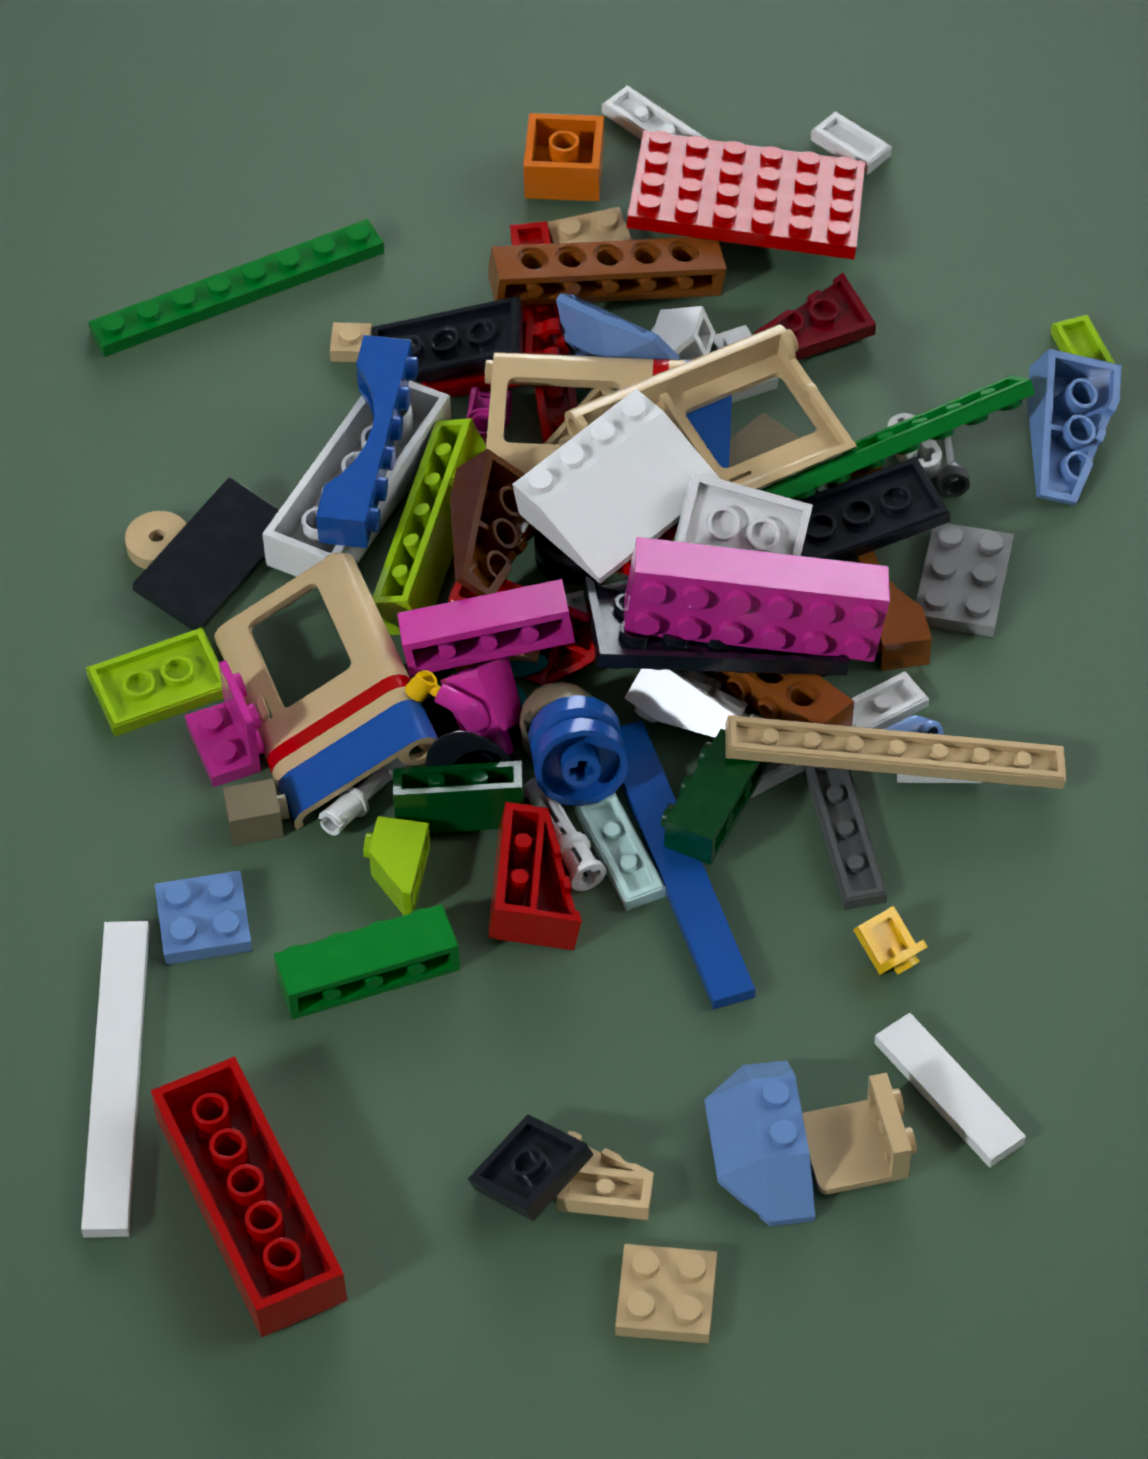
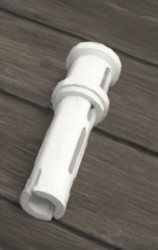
[524,777,606,891]

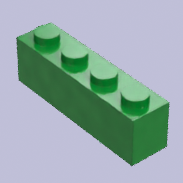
[274,904,460,1020]

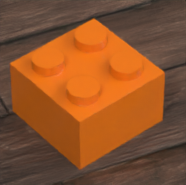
[523,113,605,201]

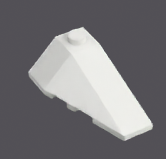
[625,669,763,737]

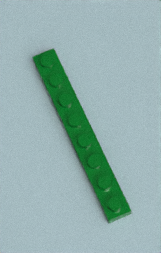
[88,218,385,357]
[760,375,1035,499]

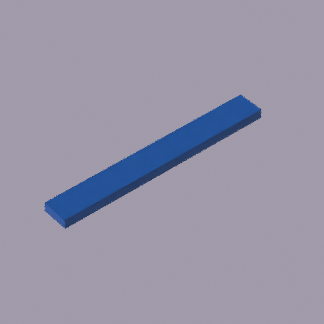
[620,720,755,1009]

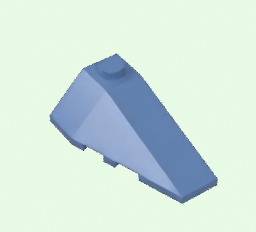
[1027,349,1122,506]

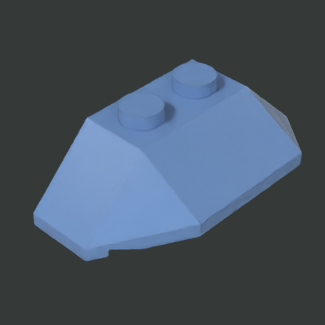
[556,293,680,360]
[704,1060,815,1226]

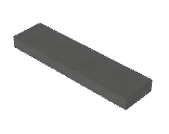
[804,766,887,910]

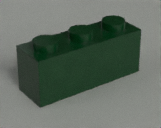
[660,728,766,865]
[393,760,526,833]

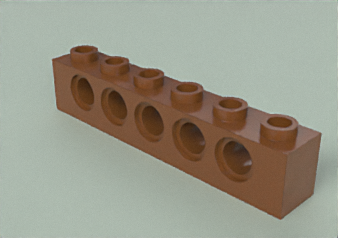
[488,237,726,306]
[703,671,854,726]

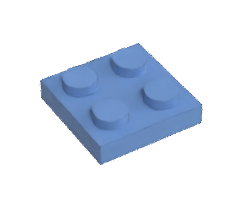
[154,871,253,965]

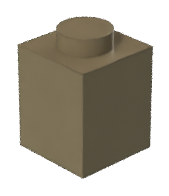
[223,778,289,847]

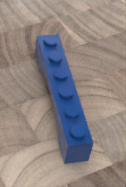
[316,335,418,548]

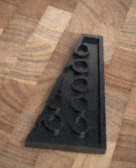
[583,576,850,676]

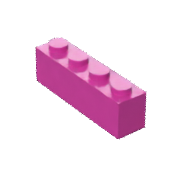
[397,579,575,677]

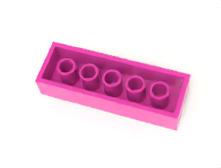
[624,537,890,662]

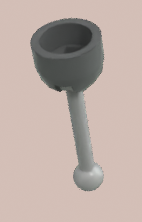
[937,435,970,497]

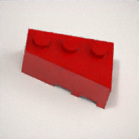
[488,802,582,950]

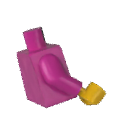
[405,657,522,755]

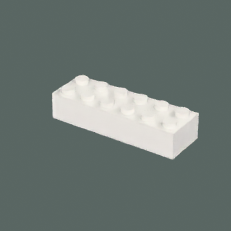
[262,381,452,577]

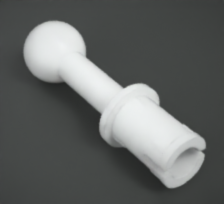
[319,758,412,836]

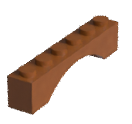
[824,466,932,671]

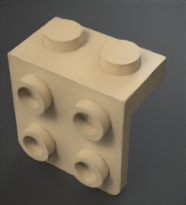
[803,1073,917,1195]

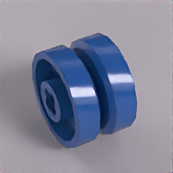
[528,695,628,806]

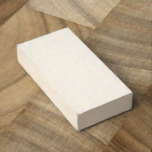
[811,111,892,175]

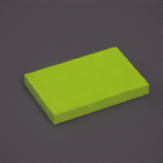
[86,627,224,737]

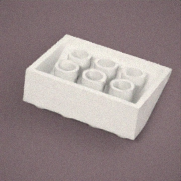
[512,389,720,583]

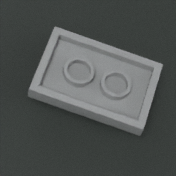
[916,523,1014,638]

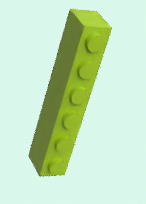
[372,418,486,635]

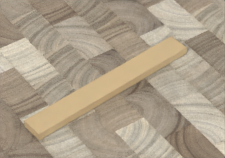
[725,715,1066,789]

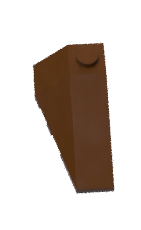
[450,449,537,596]

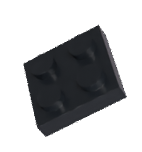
[468,1114,594,1221]

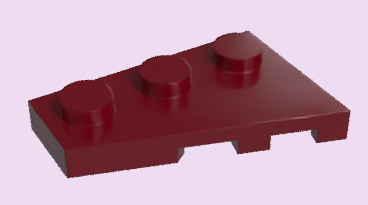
[754,273,876,360]

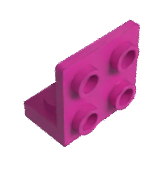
[185,660,265,788]

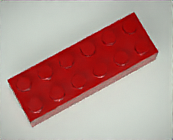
[151,1056,348,1338]

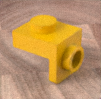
[853,906,928,975]

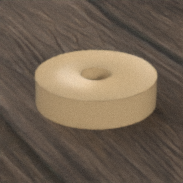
[125,511,186,569]

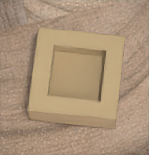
[330,322,372,362]

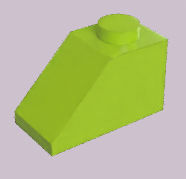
[363,816,431,915]

